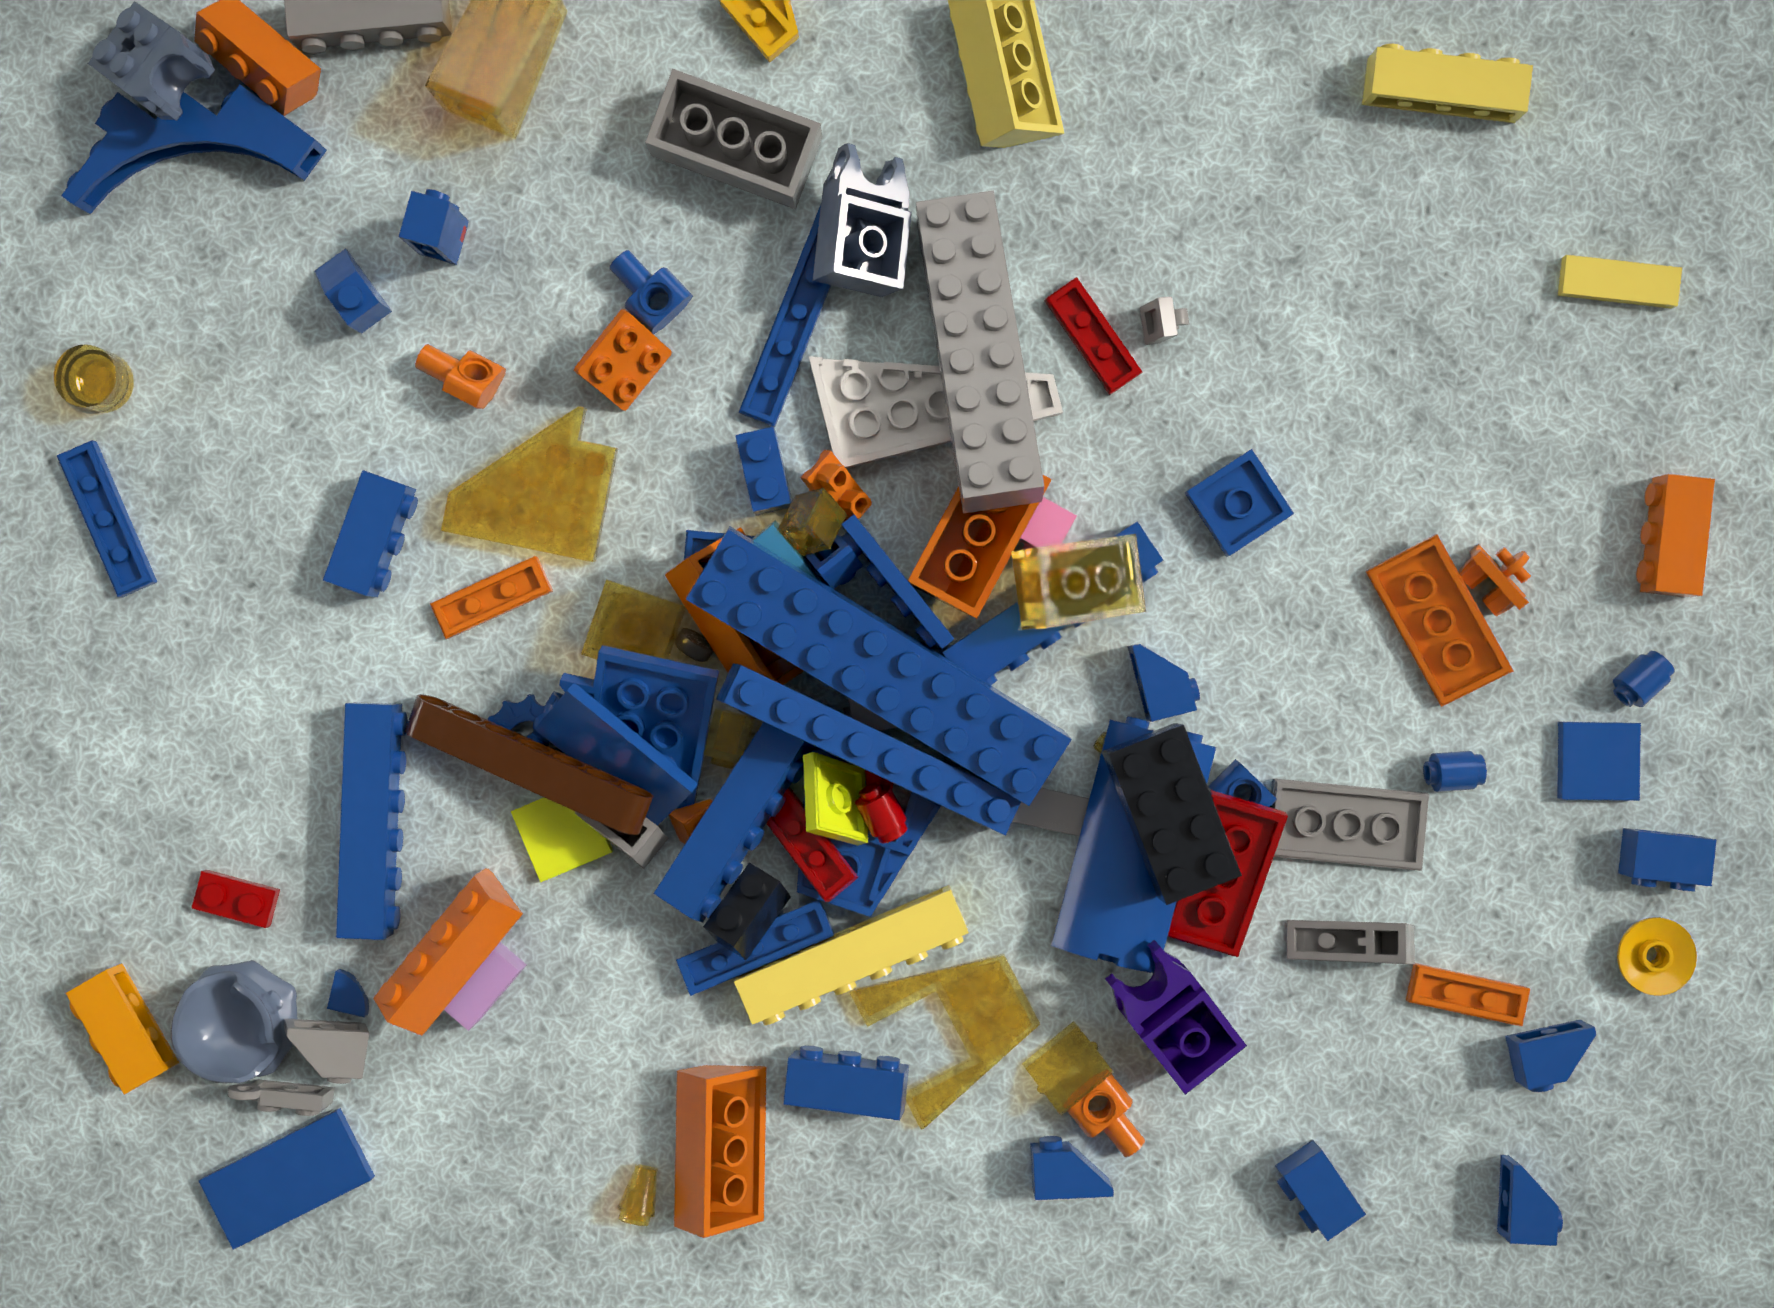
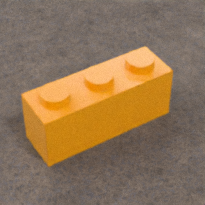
[66,963,179,1095]

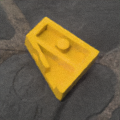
[719,0,799,63]

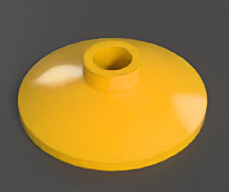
[1617,917,1697,996]

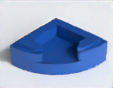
[327,969,369,1018]

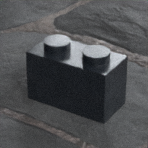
[703,862,791,960]

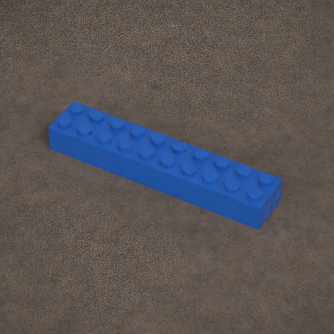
[686,526,1072,806]

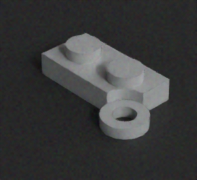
[228,1079,335,1116]

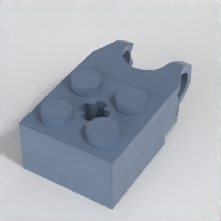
[87,1,215,121]
[813,143,912,297]

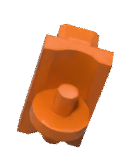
[800,449,872,526]
[1458,544,1531,616]

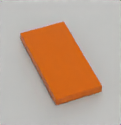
[1366,533,1514,707]

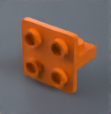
[573,309,672,411]

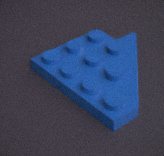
[559,645,719,809]

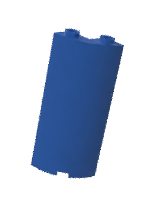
[1051,716,1216,973]

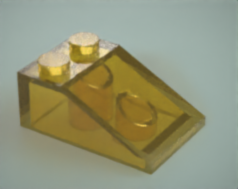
[1011,534,1147,630]

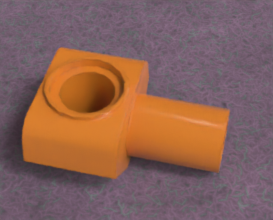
[415,344,506,409]
[1063,1070,1145,1157]

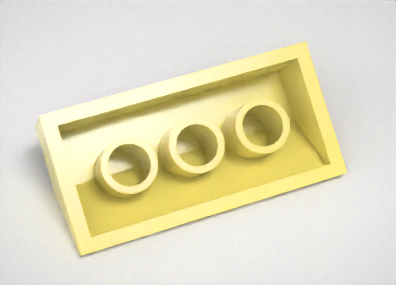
[948,0,1064,148]

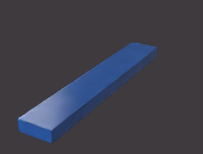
[739,205,831,427]

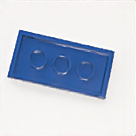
[535,683,698,826]
[199,1108,375,1250]

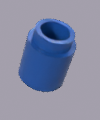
[1613,650,1675,707]
[1423,751,1487,792]

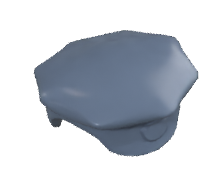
[171,960,298,1084]

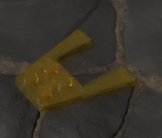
[850,953,1040,1130]

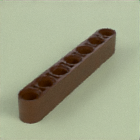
[405,694,653,835]

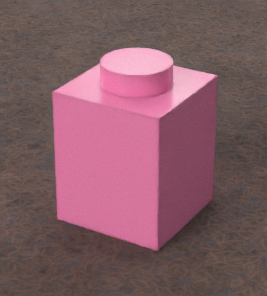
[1019,497,1077,561]

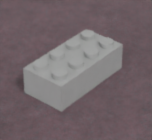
[645,68,822,210]

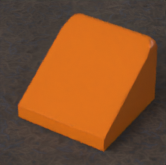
[668,799,712,844]

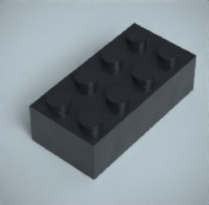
[1101,723,1242,905]

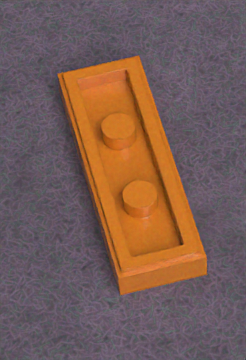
[430,556,553,639]
[1406,963,1530,1026]

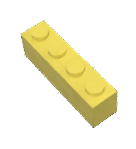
[1362,44,1533,123]

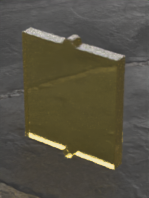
[1022,1021,1114,1116]

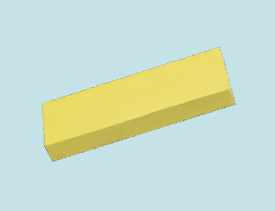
[1558,255,1682,309]

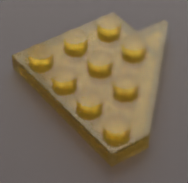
[441,406,618,562]

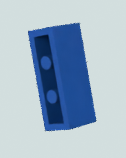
[323,470,418,597]
[784,1046,909,1121]

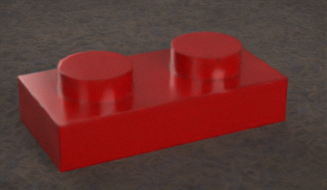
[192,869,280,928]

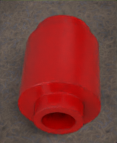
[855,782,907,843]

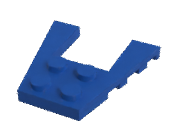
[797,748,941,917]

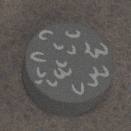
[675,628,713,662]

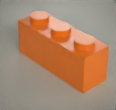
[194,0,321,116]
[1636,474,1715,597]

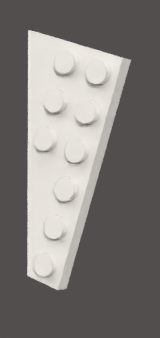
[809,356,1063,469]

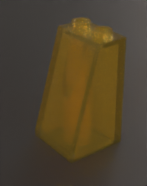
[425,0,568,139]

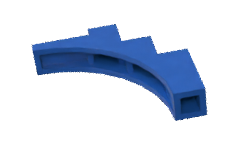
[61,84,327,214]

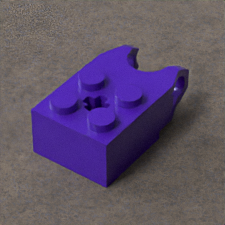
[1105,940,1247,1095]

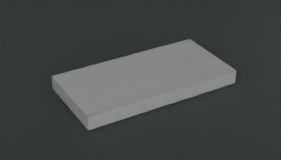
[1270,778,1429,871]

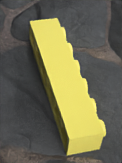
[734,885,969,1026]

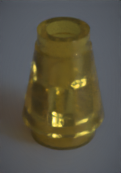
[617,1164,658,1226]

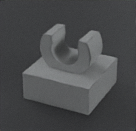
[1140,297,1189,345]

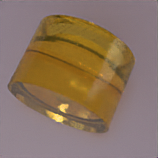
[54,344,134,413]

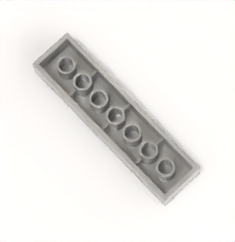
[916,190,1045,513]

